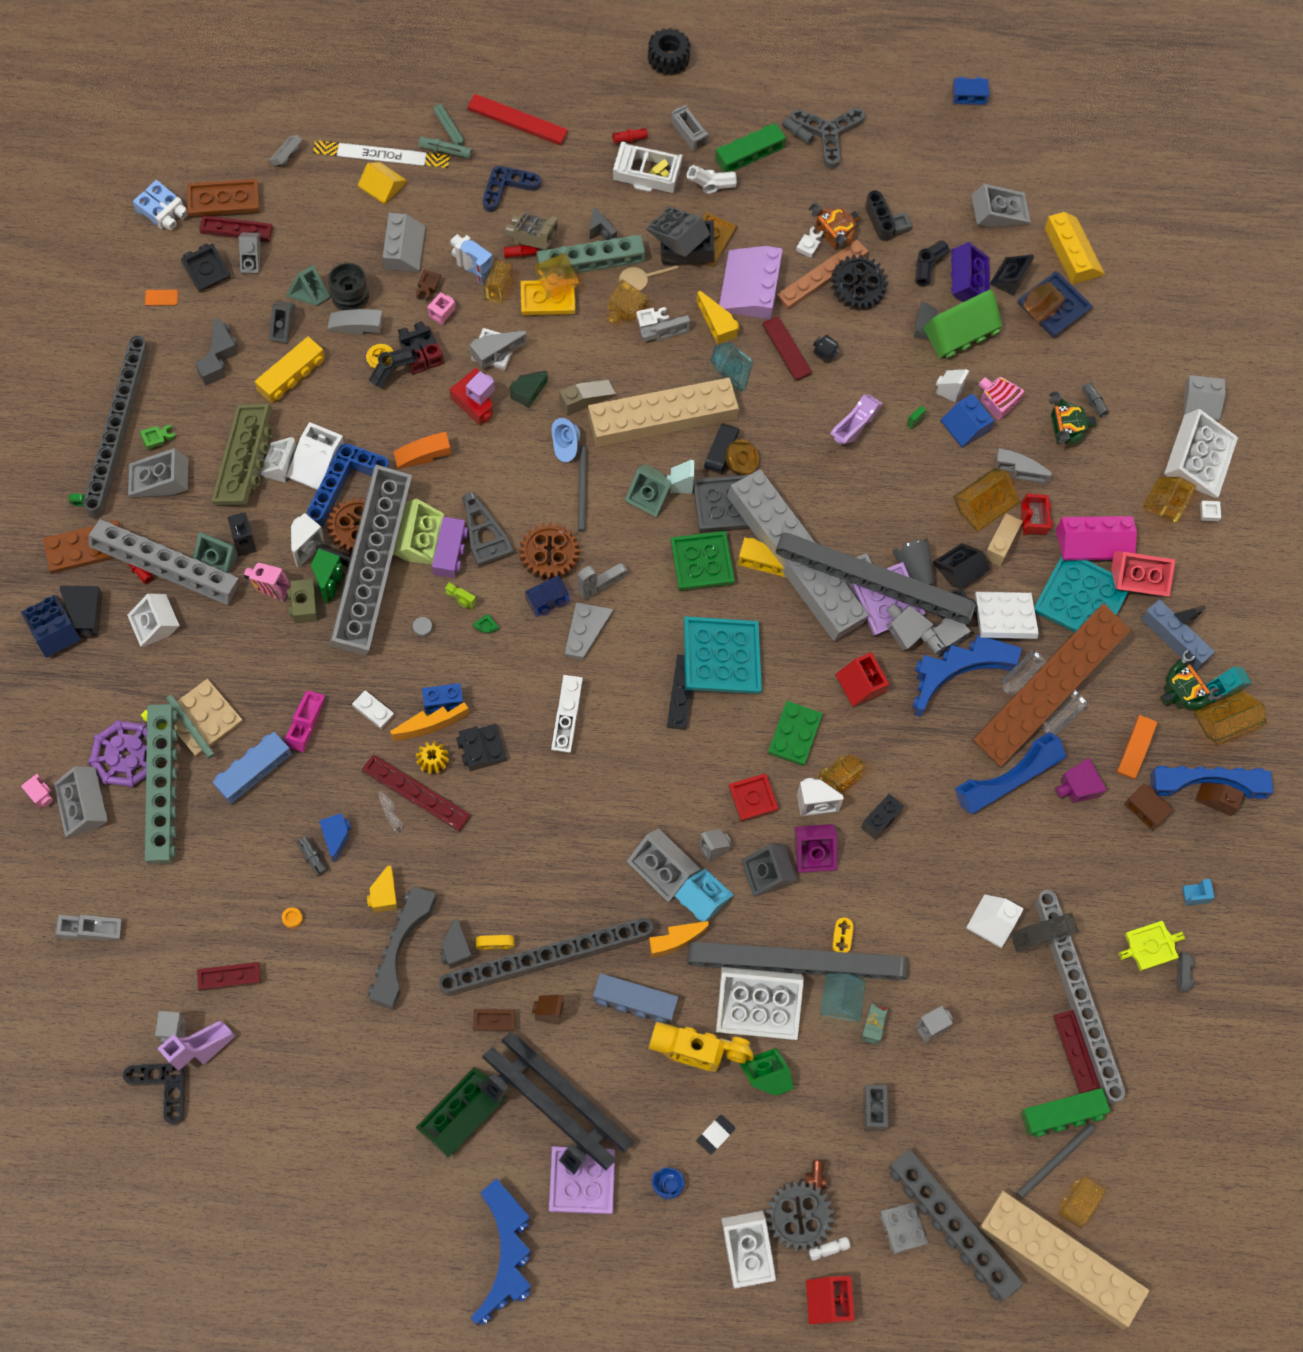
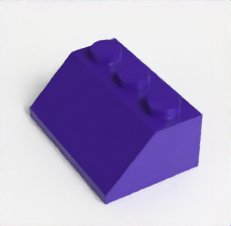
[951,242,990,302]

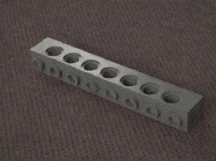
[888,1149,1023,1302]

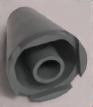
[892,538,934,586]

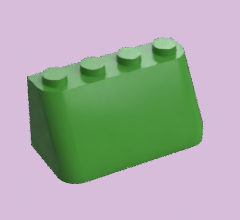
[923,289,1003,359]

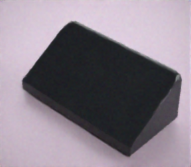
[315,544,352,567]
[1174,605,1206,624]

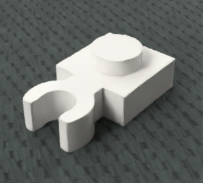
[796,227,823,258]
[636,307,669,330]

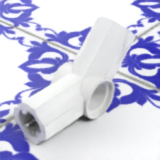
[687,165,736,193]

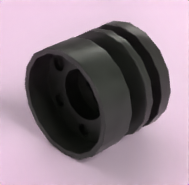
[328,263,369,311]

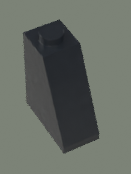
[60,586,102,638]

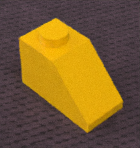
[367,866,398,913]

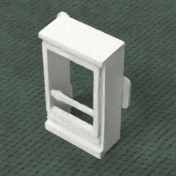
[613,142,682,193]

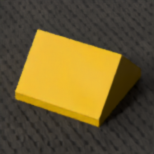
[358,162,407,205]

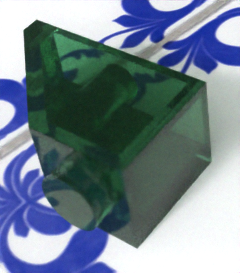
[509,371,548,408]

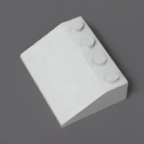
[1164,409,1238,498]
[716,967,804,1040]

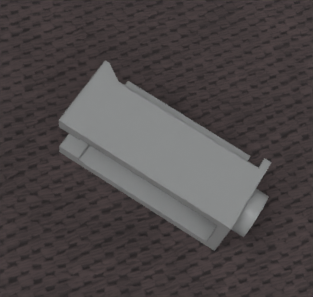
[671,105,709,152]

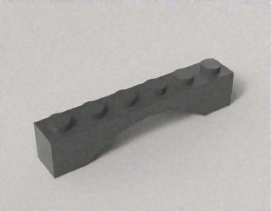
[368,886,437,1011]

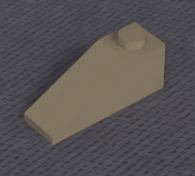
[559,380,616,416]

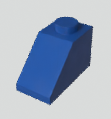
[319,813,351,862]

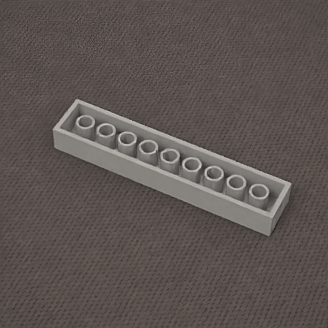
[329,465,412,656]
[727,469,869,642]

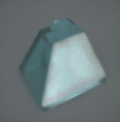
[710,342,753,392]

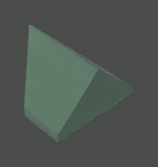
[286,265,330,306]

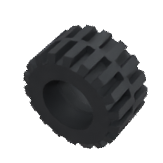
[648,28,691,75]

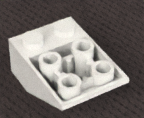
[286,422,344,490]

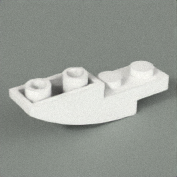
[551,675,583,753]

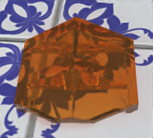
[1023,281,1065,324]

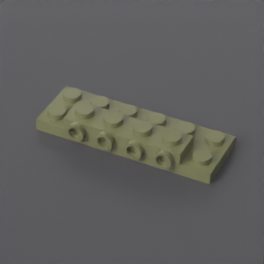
[211,404,273,505]

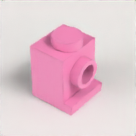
[427,292,456,326]
[21,774,53,809]

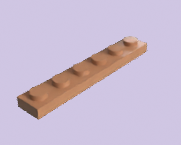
[777,240,869,310]

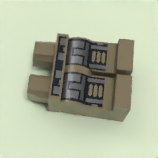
[506,212,558,250]

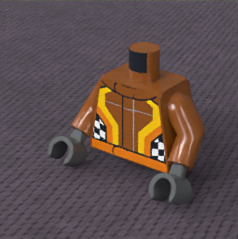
[808,203,860,250]

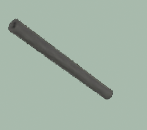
[578,446,587,532]
[1016,1124,1095,1199]

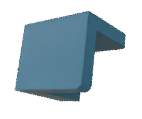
[1182,879,1215,906]

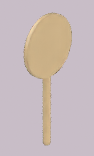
[619,265,679,292]

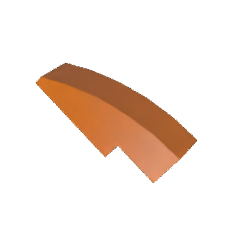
[393,432,451,469]
[1116,715,1157,780]

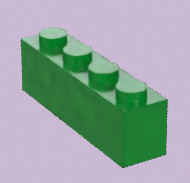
[715,123,786,172]
[1020,1088,1110,1138]

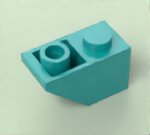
[1206,667,1252,703]

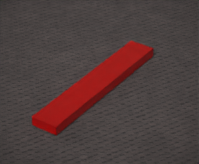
[467,94,568,146]

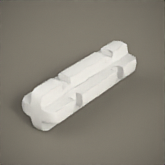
[809,1237,850,1261]

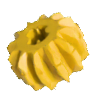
[416,741,449,775]

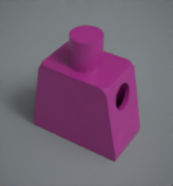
[1055,758,1106,803]

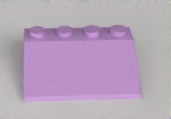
[719,246,782,320]

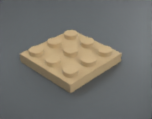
[175,679,244,758]

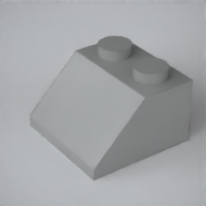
[1183,375,1225,421]

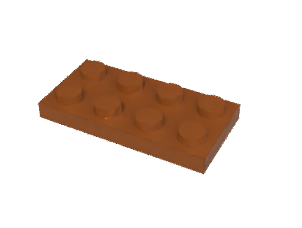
[187,179,260,217]
[43,520,120,574]

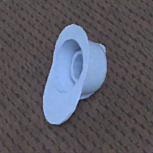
[551,418,580,462]

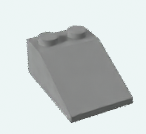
[971,184,1031,228]
[128,448,188,497]

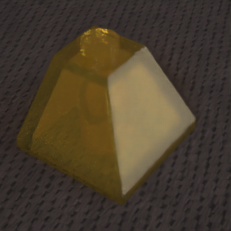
[533,253,580,298]

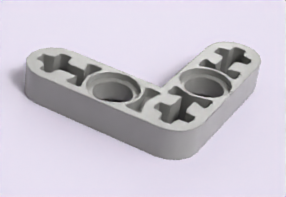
[578,563,628,600]

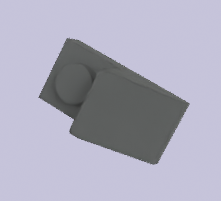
[589,208,617,240]

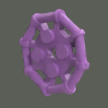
[88,719,162,788]

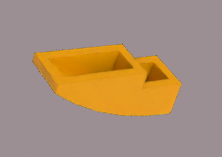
[649,921,709,958]

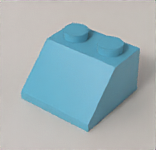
[675,869,734,922]

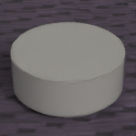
[413,617,432,637]

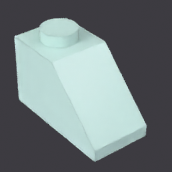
[667,460,694,494]

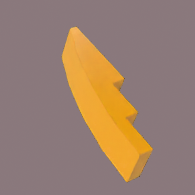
[390,702,469,741]

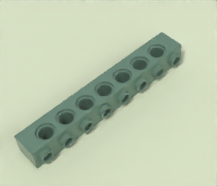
[145,704,178,864]

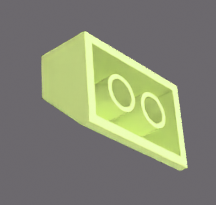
[393,498,444,564]

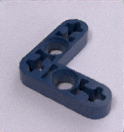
[483,166,541,212]

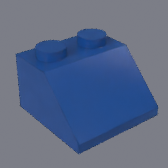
[940,394,995,448]

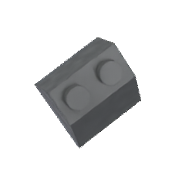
[742,844,797,897]

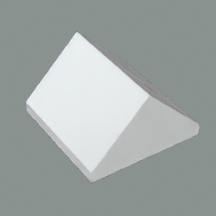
[259,437,297,483]

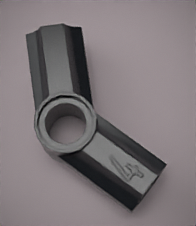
[915,240,950,287]
[369,346,418,389]

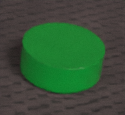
[68,493,85,506]

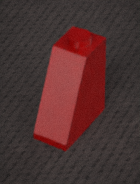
[449,368,493,426]

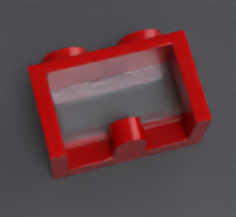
[1021,493,1053,536]

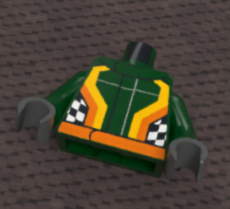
[1049,391,1096,446]
[1160,650,1223,710]

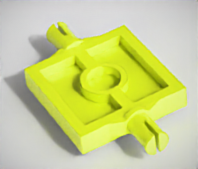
[1119,921,1185,972]

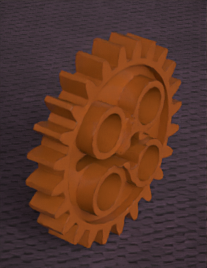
[327,497,365,554]
[519,522,580,581]

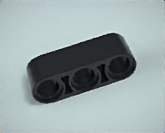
[865,190,895,241]
[704,423,740,474]

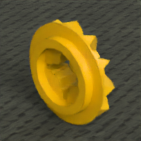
[366,344,394,368]

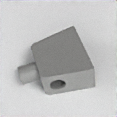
[886,603,933,650]

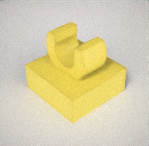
[648,159,669,178]

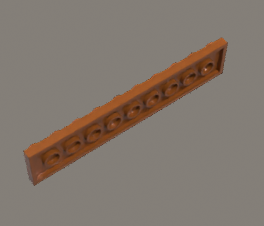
[972,603,1131,767]

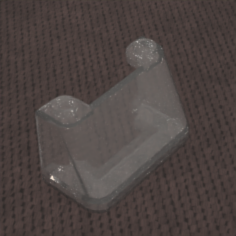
[1000,649,1091,736]

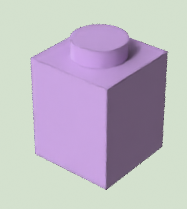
[466,371,495,405]

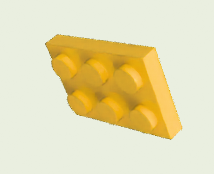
[521,280,575,315]

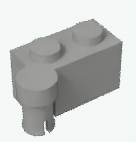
[921,618,971,658]

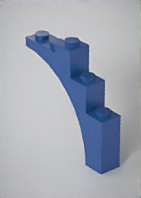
[913,635,1022,717]
[471,1178,531,1326]

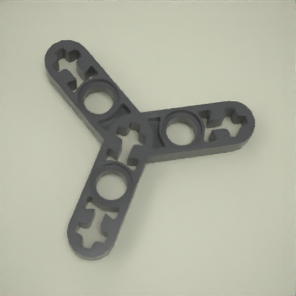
[791,108,865,169]

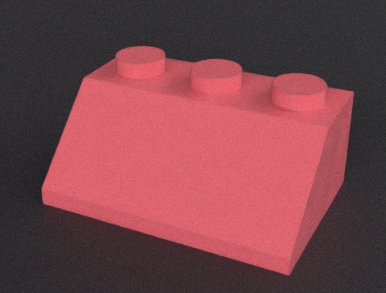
[1111,551,1176,597]

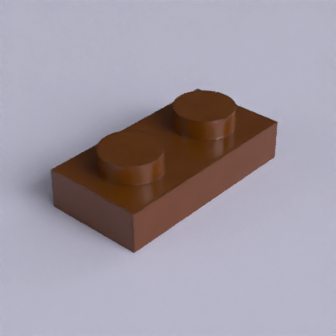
[473,1009,515,1032]

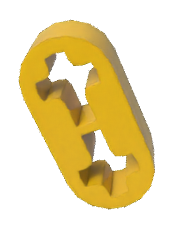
[832,917,853,953]
[476,935,514,950]

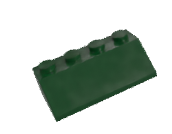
[415,1067,507,1158]

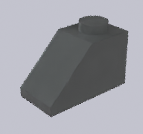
[269,300,296,343]
[440,919,472,969]

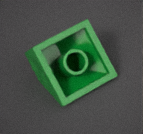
[739,1048,794,1096]

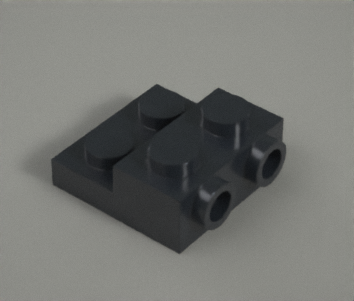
[181,243,230,292]
[456,724,507,771]

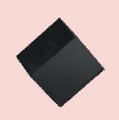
[933,543,990,589]

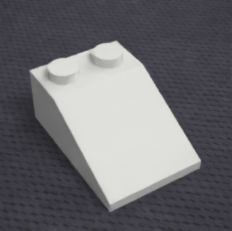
[721,1211,776,1288]

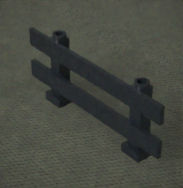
[481,1031,635,1175]

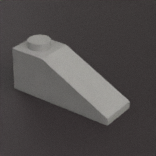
[470,331,527,369]

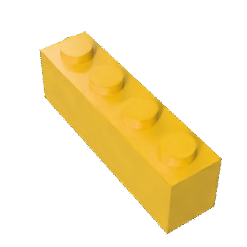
[254,336,325,404]

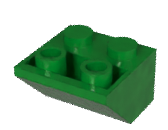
[311,549,345,604]

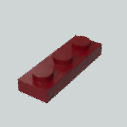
[197,962,261,991]

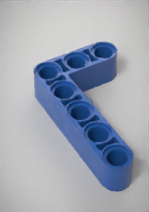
[307,444,389,527]

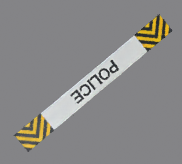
[313,140,450,168]

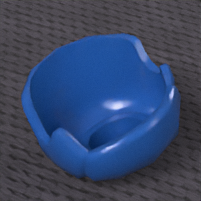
[651,1167,685,1200]

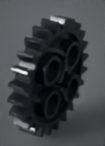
[830,254,888,311]

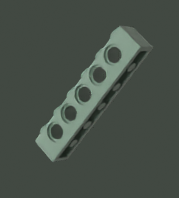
[537,235,645,279]

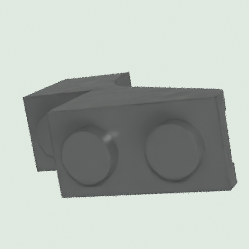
[195,317,238,386]

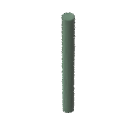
[166,695,215,759]

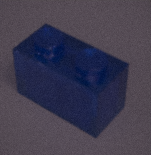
[525,575,569,617]

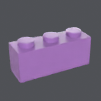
[432,517,469,578]

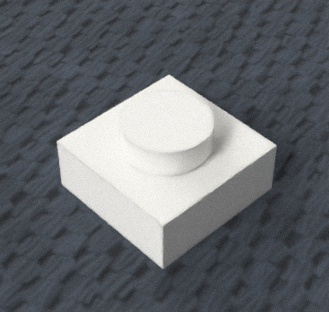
[1200,501,1221,521]

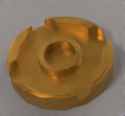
[725,439,759,475]

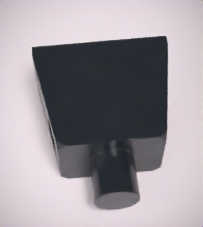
[227,512,257,557]

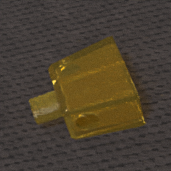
[607,279,649,323]

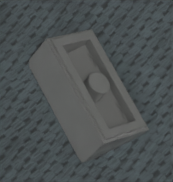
[914,301,937,340]

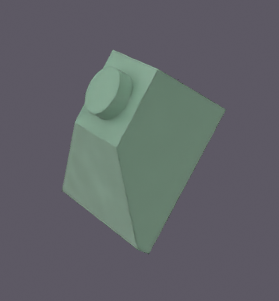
[624,464,671,517]

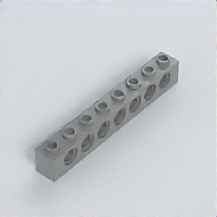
[89,519,239,605]

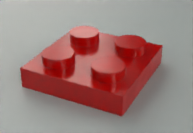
[728,773,778,822]

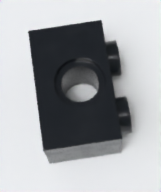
[861,794,904,841]

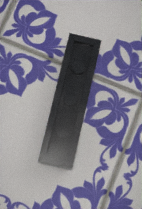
[667,654,691,730]

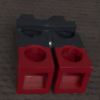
[398,321,444,375]

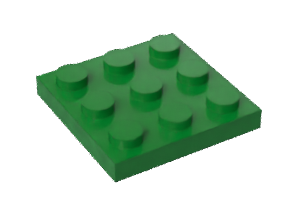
[670,531,735,591]

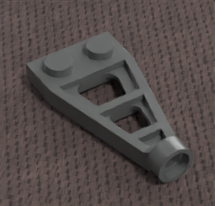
[462,492,513,567]

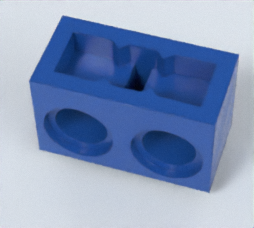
[422,683,463,714]

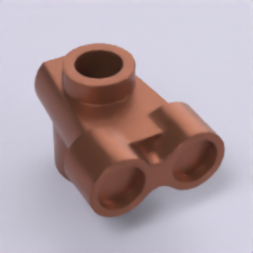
[805,1160,827,1194]

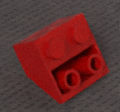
[835,652,889,708]
[806,1276,855,1325]

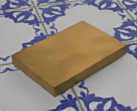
[702,212,737,267]

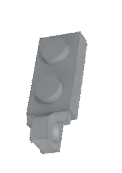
[640,315,690,342]

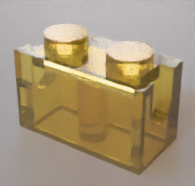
[484,258,513,304]
[1059,1176,1106,1229]

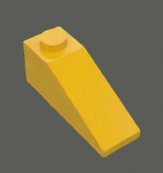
[696,291,739,344]
[737,537,787,578]

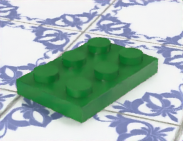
[768,701,823,766]

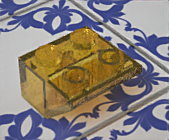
[1143,477,1197,523]

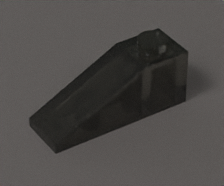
[1010,913,1079,953]

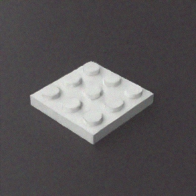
[974,592,1039,639]

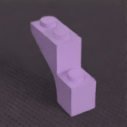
[830,394,883,444]
[157,1021,235,1071]

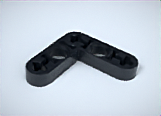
[123,1063,185,1126]

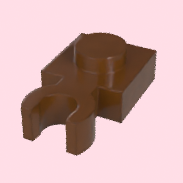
[416,270,441,302]

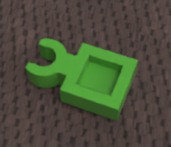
[140,425,176,450]

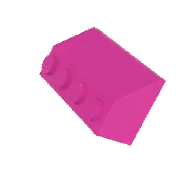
[1056,516,1137,560]

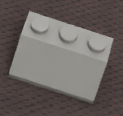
[382,213,426,272]
[53,766,107,837]
[626,828,700,903]

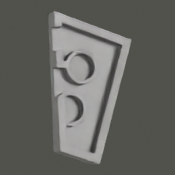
[565,602,613,660]

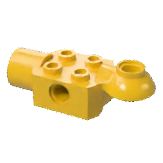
[649,1021,754,1072]

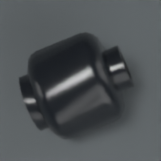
[813,335,840,362]

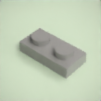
[269,135,302,166]

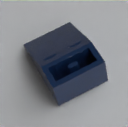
[21,595,81,658]

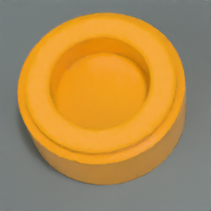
[282,907,303,929]

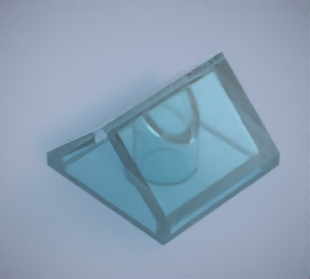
[819,973,866,1022]

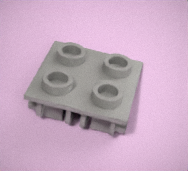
[879,1203,929,1254]

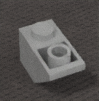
[239,233,261,273]

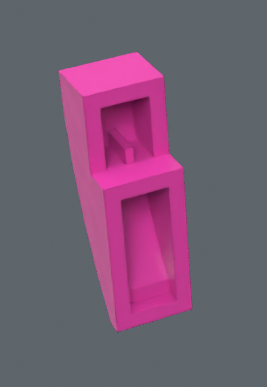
[285,690,325,752]

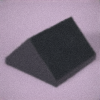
[990,254,1034,296]

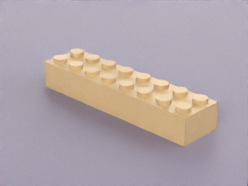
[588,377,739,447]
[977,1191,1150,1330]

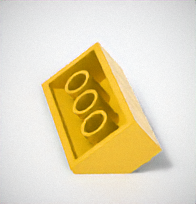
[1044,212,1105,284]

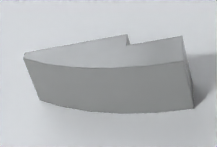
[327,309,383,335]
[994,448,1052,484]
[54,915,121,940]

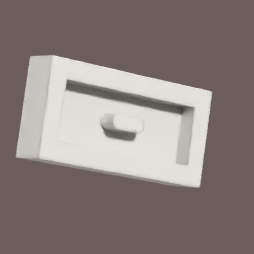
[352,691,394,730]

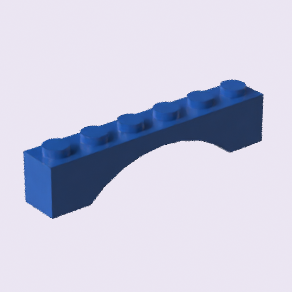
[955,732,1066,814]
[1150,766,1273,799]

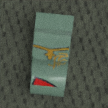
[860,1003,887,1045]

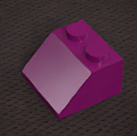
[794,824,837,873]

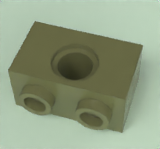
[287,579,318,623]

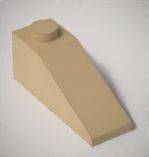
[985,513,1023,566]

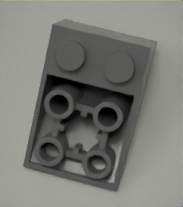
[646,206,710,257]

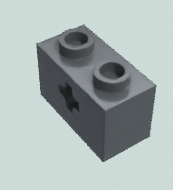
[863,1085,888,1131]

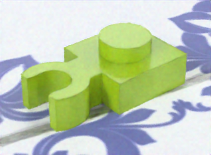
[445,583,477,610]

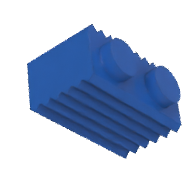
[952,77,989,105]

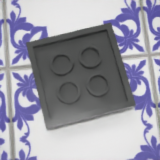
[693,475,750,532]

